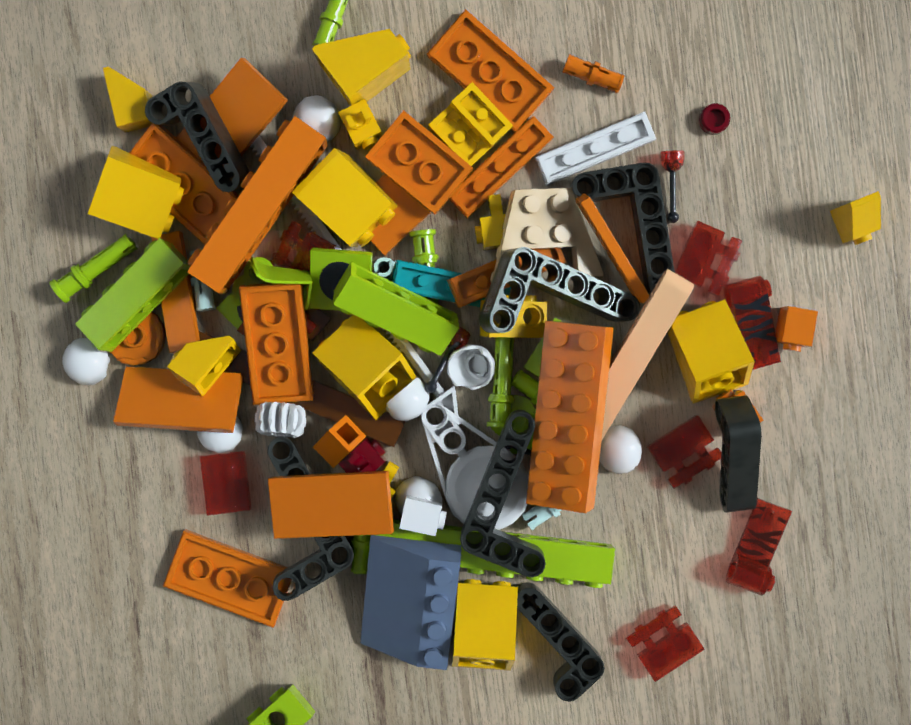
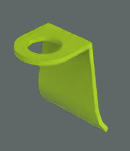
[250,256,313,310]

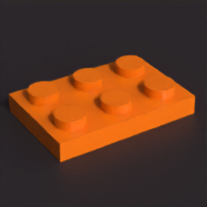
[365,110,473,215]

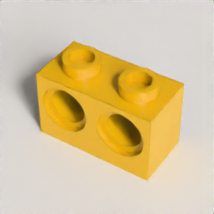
[480,295,547,338]

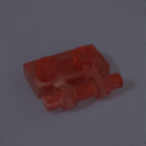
[270,221,336,292]
[675,221,742,296]
[646,415,721,489]
[626,605,705,682]

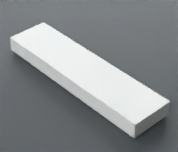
[535,112,656,186]

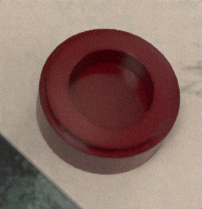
[699,103,731,135]

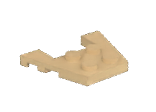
[490,188,603,282]

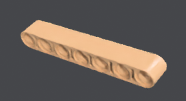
[601,269,694,441]

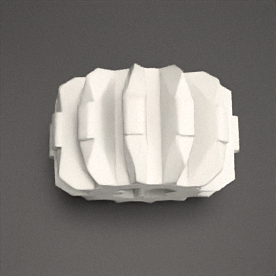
[254,402,306,438]

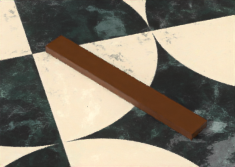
[199,331,405,447]

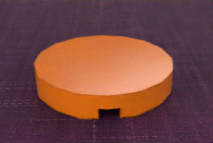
[110,312,166,365]

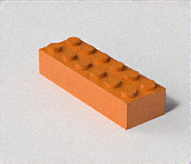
[187,116,328,294]
[526,321,614,513]

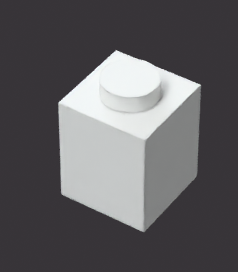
[399,495,447,536]

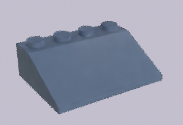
[360,535,461,670]

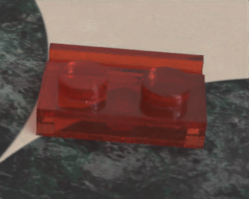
[200,450,252,516]

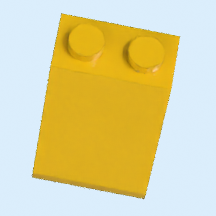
[312,29,411,106]
[88,146,184,239]
[292,148,398,248]
[668,300,755,404]
[313,314,417,420]
[452,579,518,671]

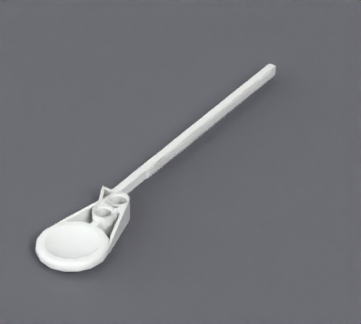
[250,136,529,530]

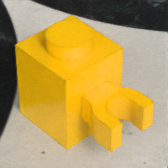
[338,99,383,150]
[474,194,506,251]

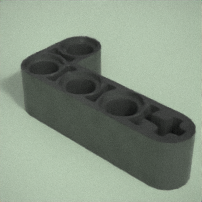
[145,81,250,192]
[715,395,762,513]
[517,582,605,702]

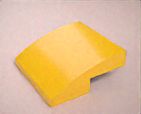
[427,82,513,166]

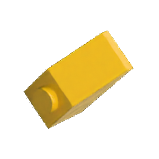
[103,66,153,133]
[830,191,881,245]
[167,336,241,396]

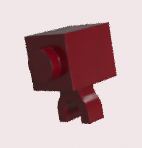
[338,438,387,473]

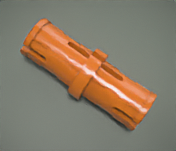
[562,54,625,93]

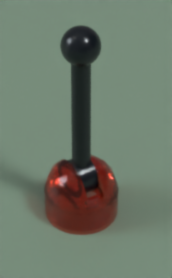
[660,150,685,223]
[425,326,471,393]

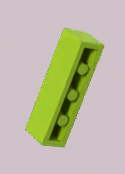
[75,238,191,352]
[333,262,459,356]

